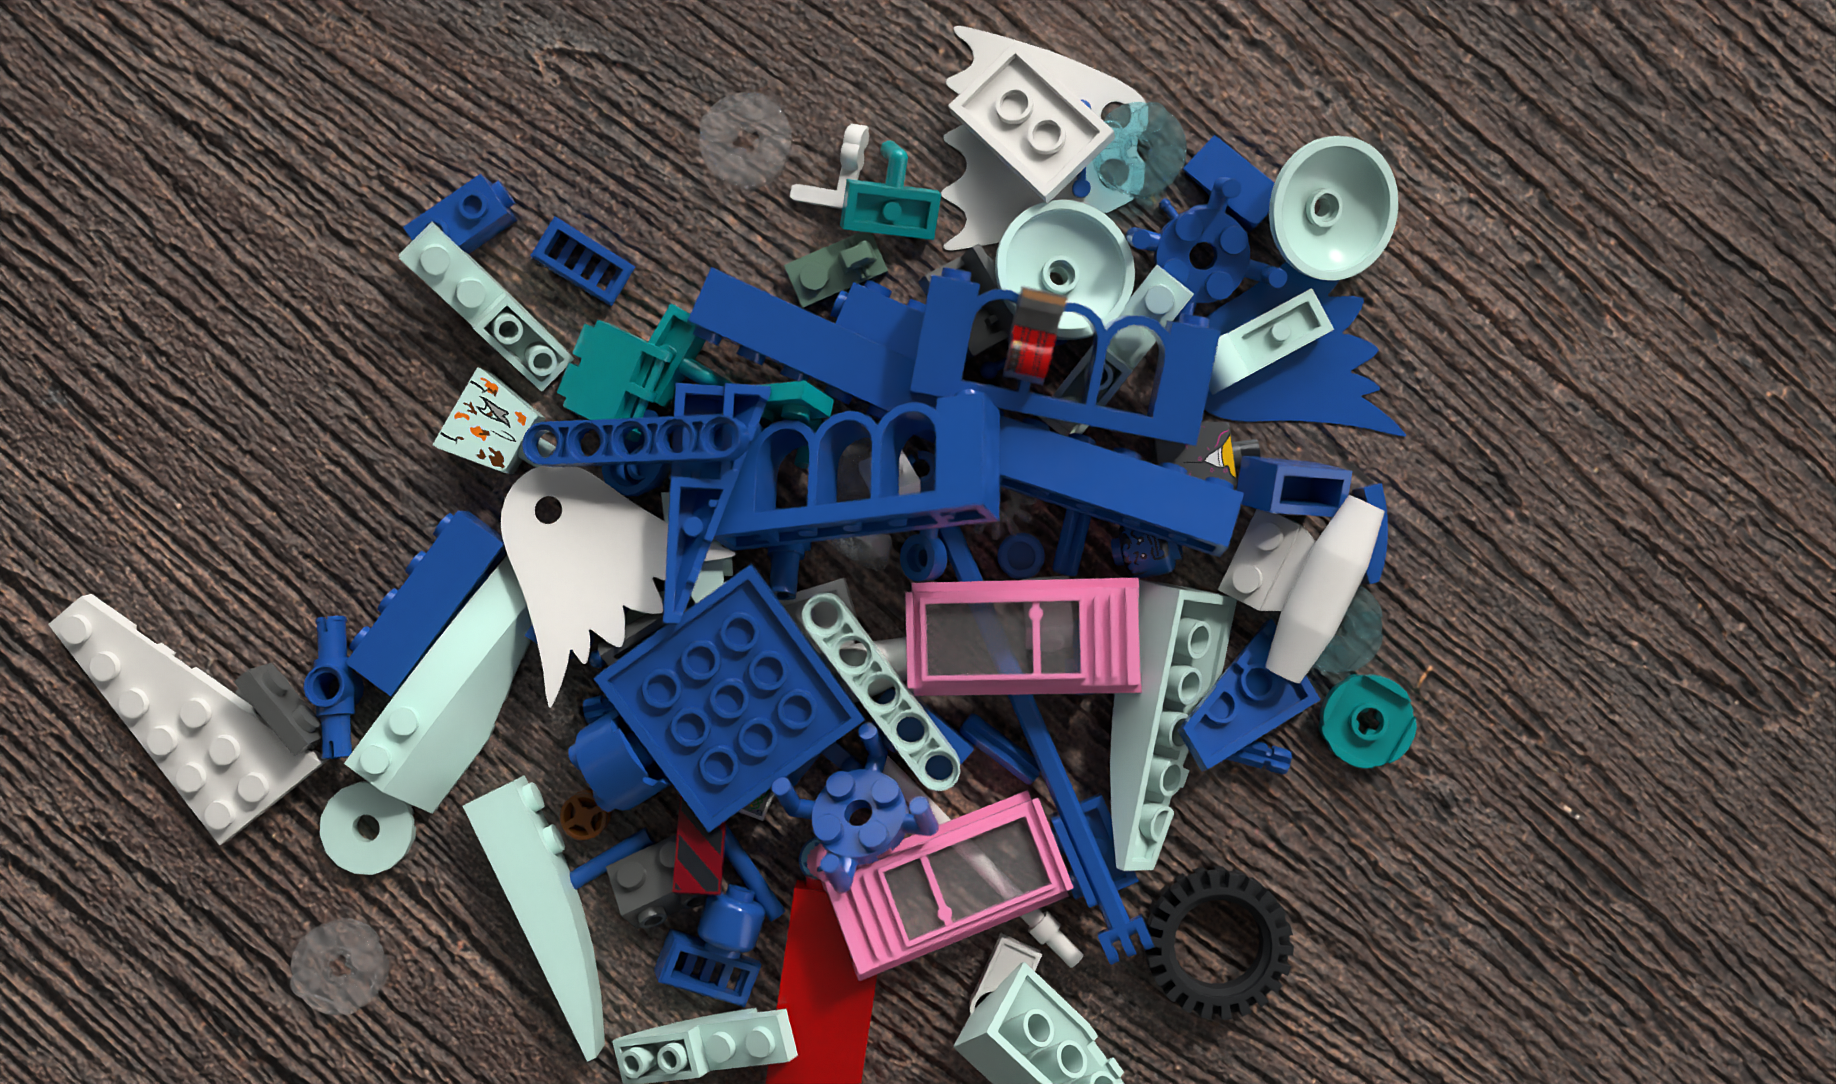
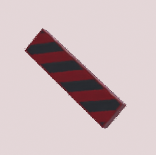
[672,795,727,896]

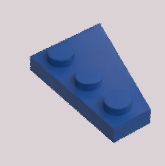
[1177,619,1321,771]

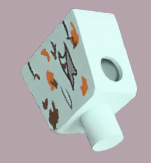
[433,367,556,474]

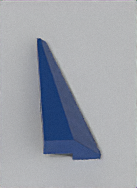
[663,383,771,624]

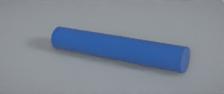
[724,825,786,922]
[569,827,655,890]

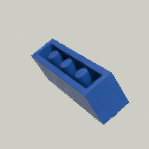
[345,510,507,697]

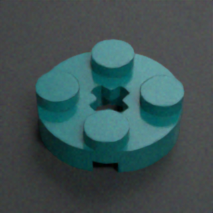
[1318,674,1417,768]

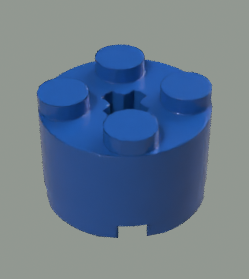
[568,708,672,812]

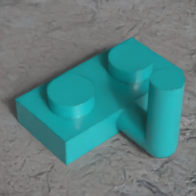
[840,140,942,240]
[648,303,734,409]
[759,381,834,469]

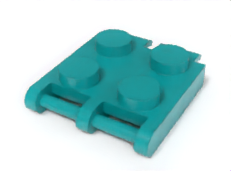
[557,319,674,442]

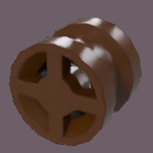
[560,789,613,840]

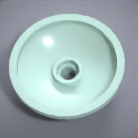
[1269,136,1398,280]
[995,200,1135,340]

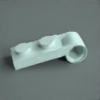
[1209,288,1334,395]

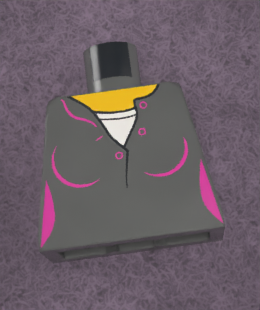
[1149,421,1261,490]

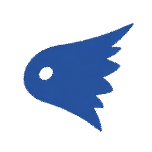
[1204,262,1406,437]

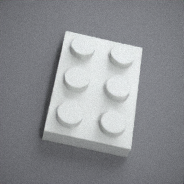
[948,41,1115,204]

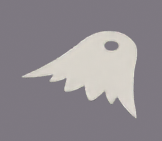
[501,466,736,708]

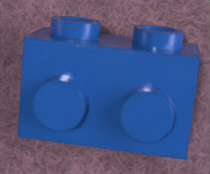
[1049,793,1139,908]

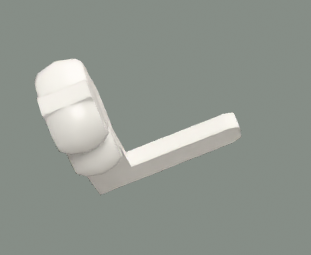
[790,124,869,209]

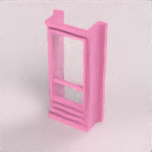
[905,578,1142,696]
[818,790,1073,981]

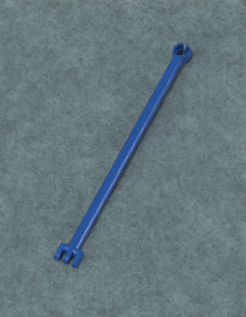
[907,451,1155,965]

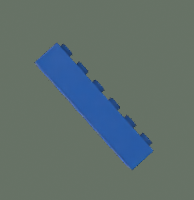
[687,267,943,443]
[998,408,1244,557]

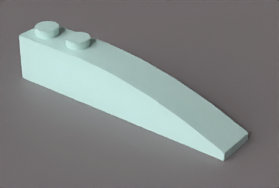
[463,775,605,1062]

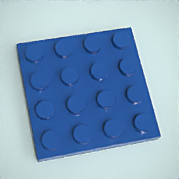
[594,563,865,832]

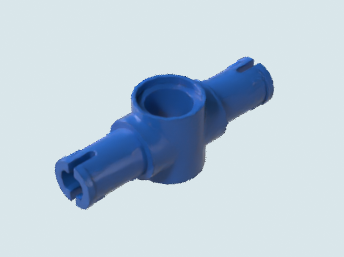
[304,616,364,760]

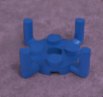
[1125,177,1288,322]
[772,722,939,893]

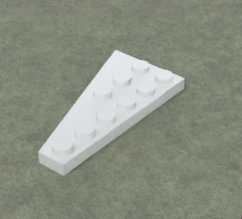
[48,594,328,845]

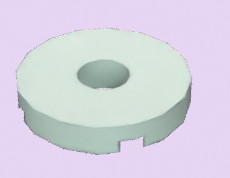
[320,781,416,875]

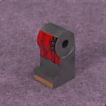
[1004,286,1068,384]

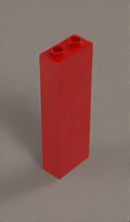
[765,875,877,1084]

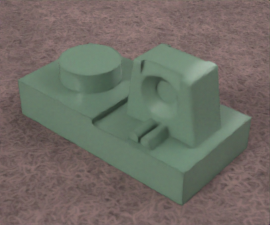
[784,232,888,310]

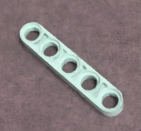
[802,592,960,791]

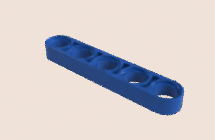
[522,414,750,468]

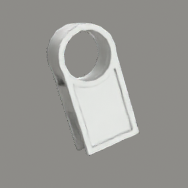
[969,933,1042,1014]

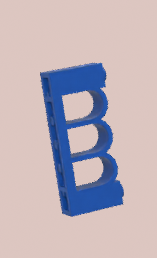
[910,267,1221,446]
[713,390,1000,551]

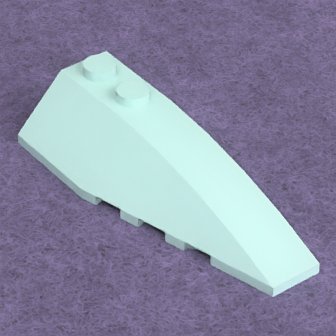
[344,555,532,814]
[1110,580,1237,871]
[953,962,1125,1084]

